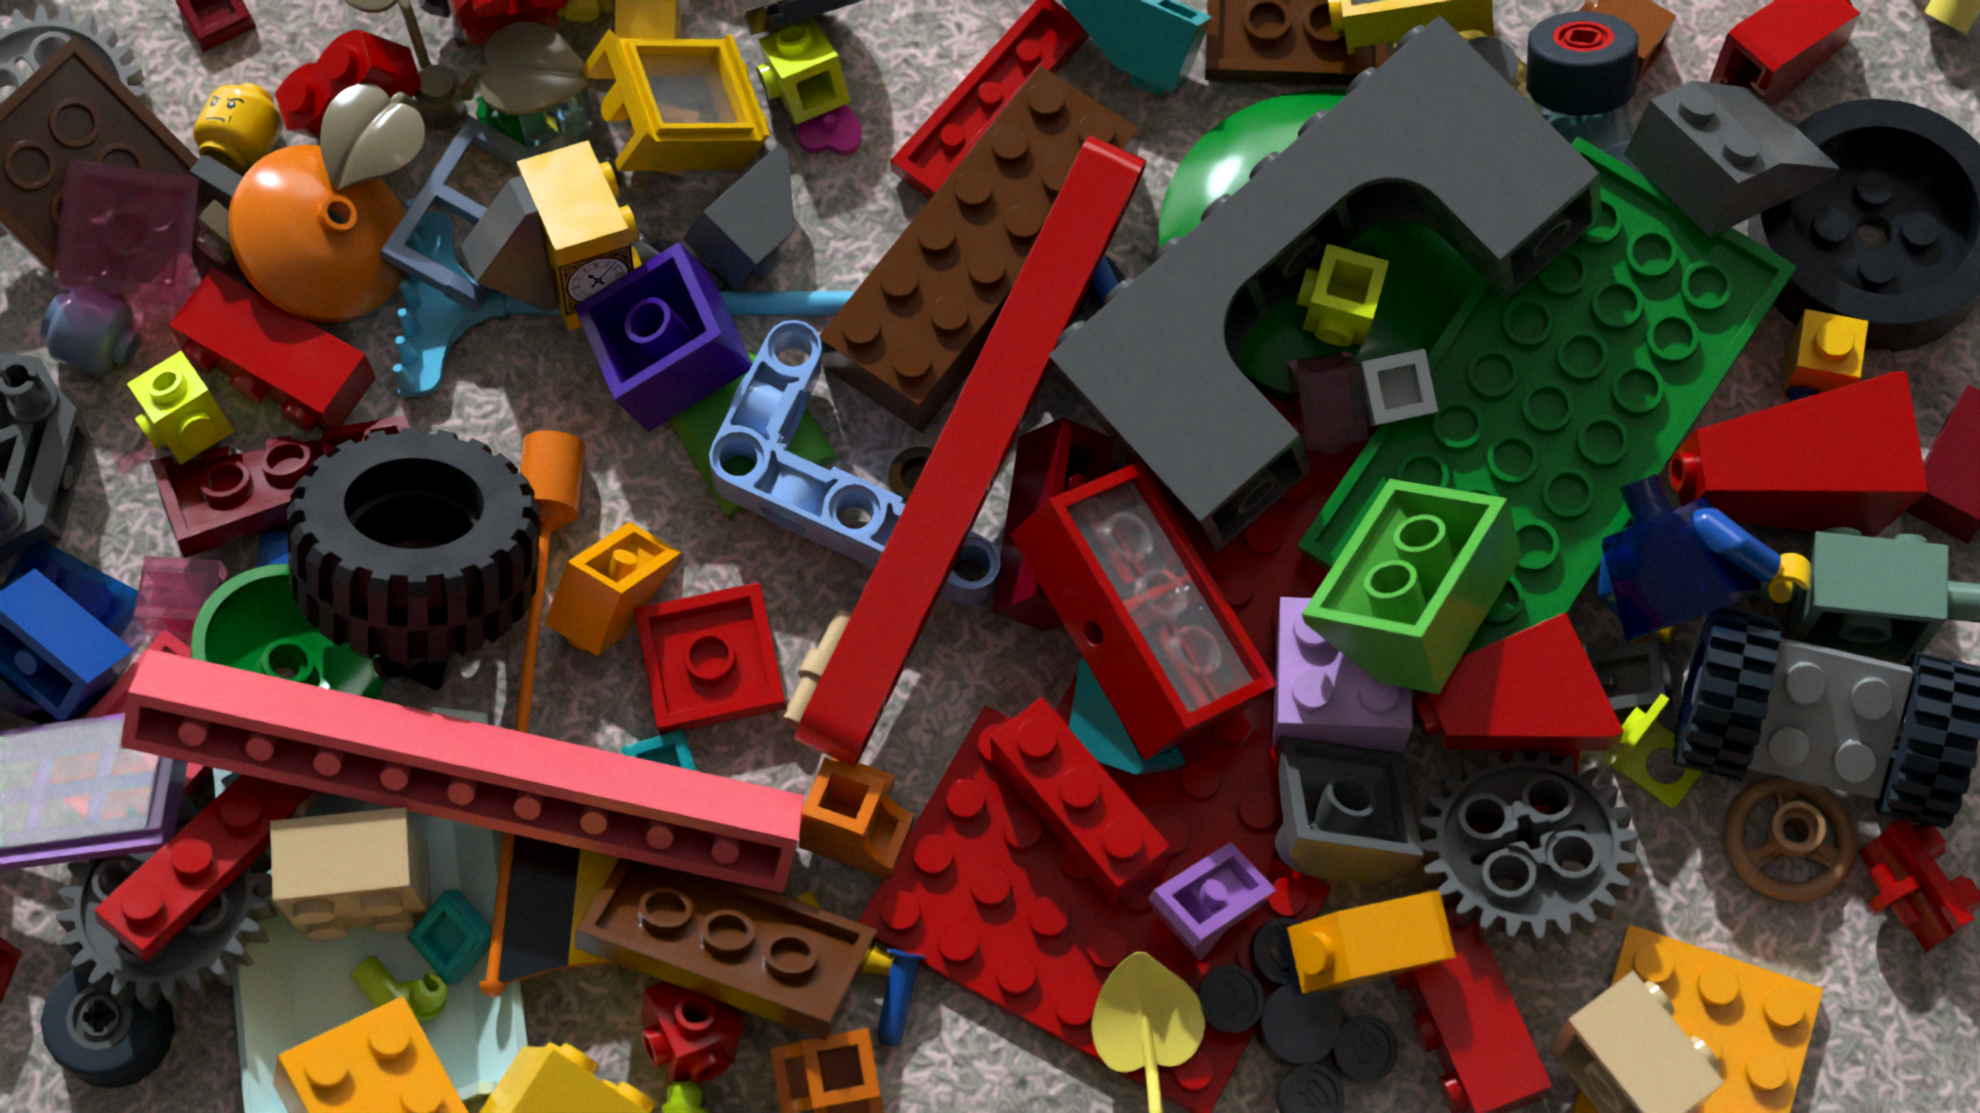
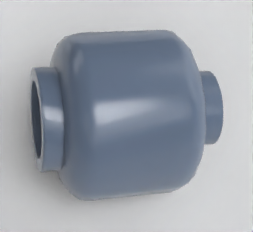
[40,286,141,377]

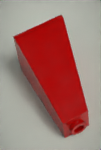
[1669,371,1928,537]

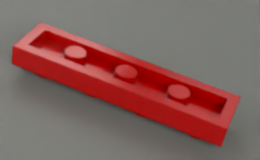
[890,0,1089,199]
[93,774,327,963]

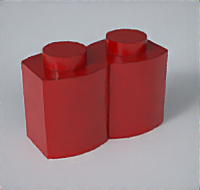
[275,30,422,140]

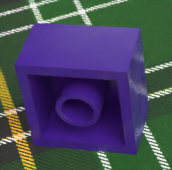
[574,242,752,432]

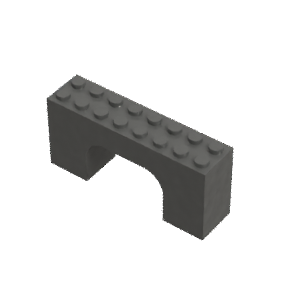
[1048,15,1602,554]

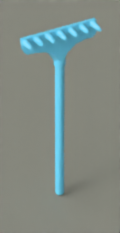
[393,199,855,398]

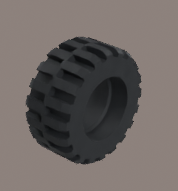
[287,428,540,664]

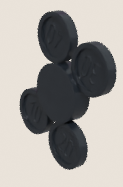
[1196,917,1398,1113]

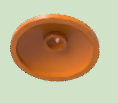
[228,145,409,323]

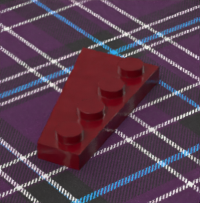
[150,415,411,558]

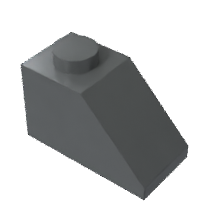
[683,143,795,291]

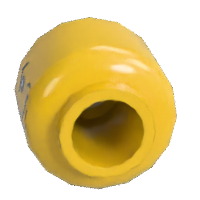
[193,83,284,175]

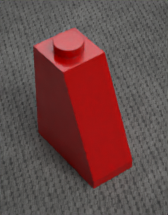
[1709,0,1861,107]
[1412,612,1624,751]

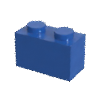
[0,569,133,722]

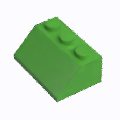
[1302,479,1523,694]

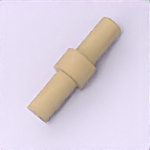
[781,609,852,730]

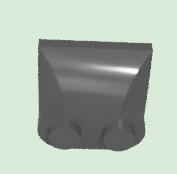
[1275,736,1424,885]

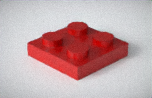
[634,582,786,735]

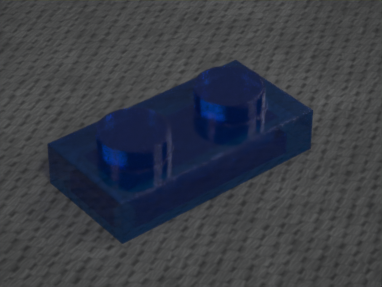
[0,540,146,638]

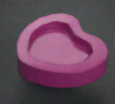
[798,105,862,155]

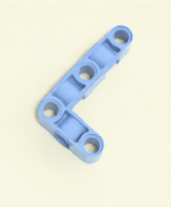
[709,320,1001,606]

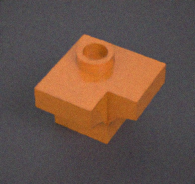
[799,758,915,878]
[770,1028,884,1113]

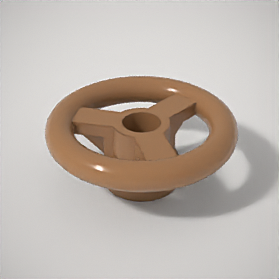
[1724,775,1857,902]

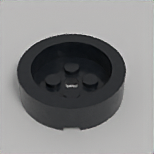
[1747,99,1980,353]

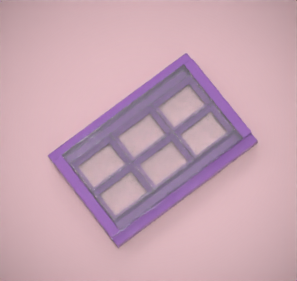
[0,713,188,871]

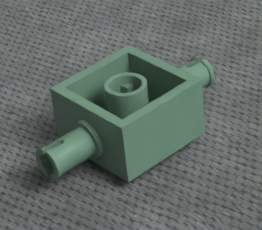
[1732,527,1980,660]

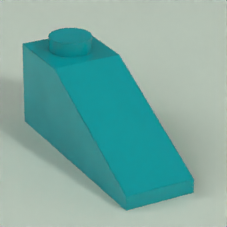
[1060,0,1212,94]

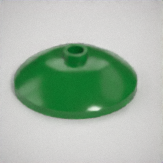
[190,564,384,700]

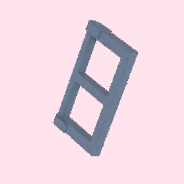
[379,115,543,311]

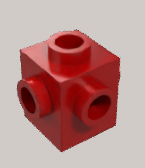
[641,981,744,1084]

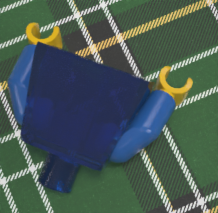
[1598,473,1812,644]

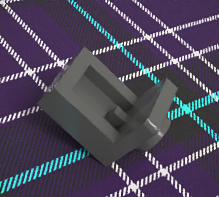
[1580,639,1673,717]

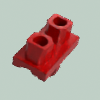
[1858,818,1980,952]

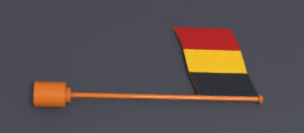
[479,430,620,998]

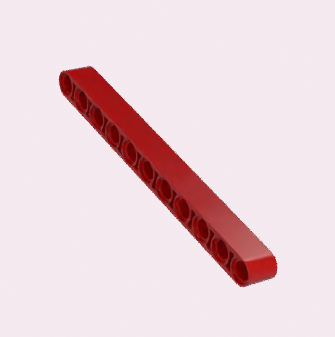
[794,135,1147,768]

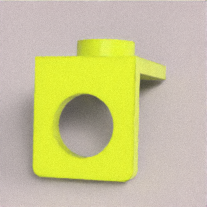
[1611,693,1702,808]

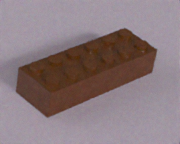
[819,65,1139,433]

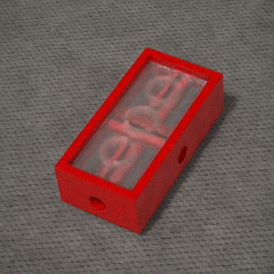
[1010,461,1277,761]

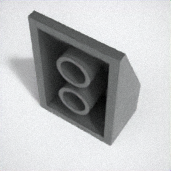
[1623,80,1840,237]

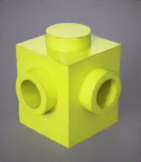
[756,17,851,125]
[1296,244,1389,346]
[127,351,235,465]

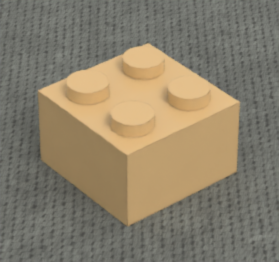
[270,807,432,940]
[1549,971,1725,1113]

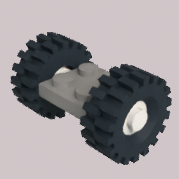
[1673,605,1980,829]

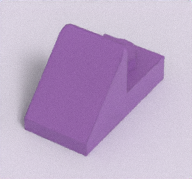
[1148,842,1276,961]

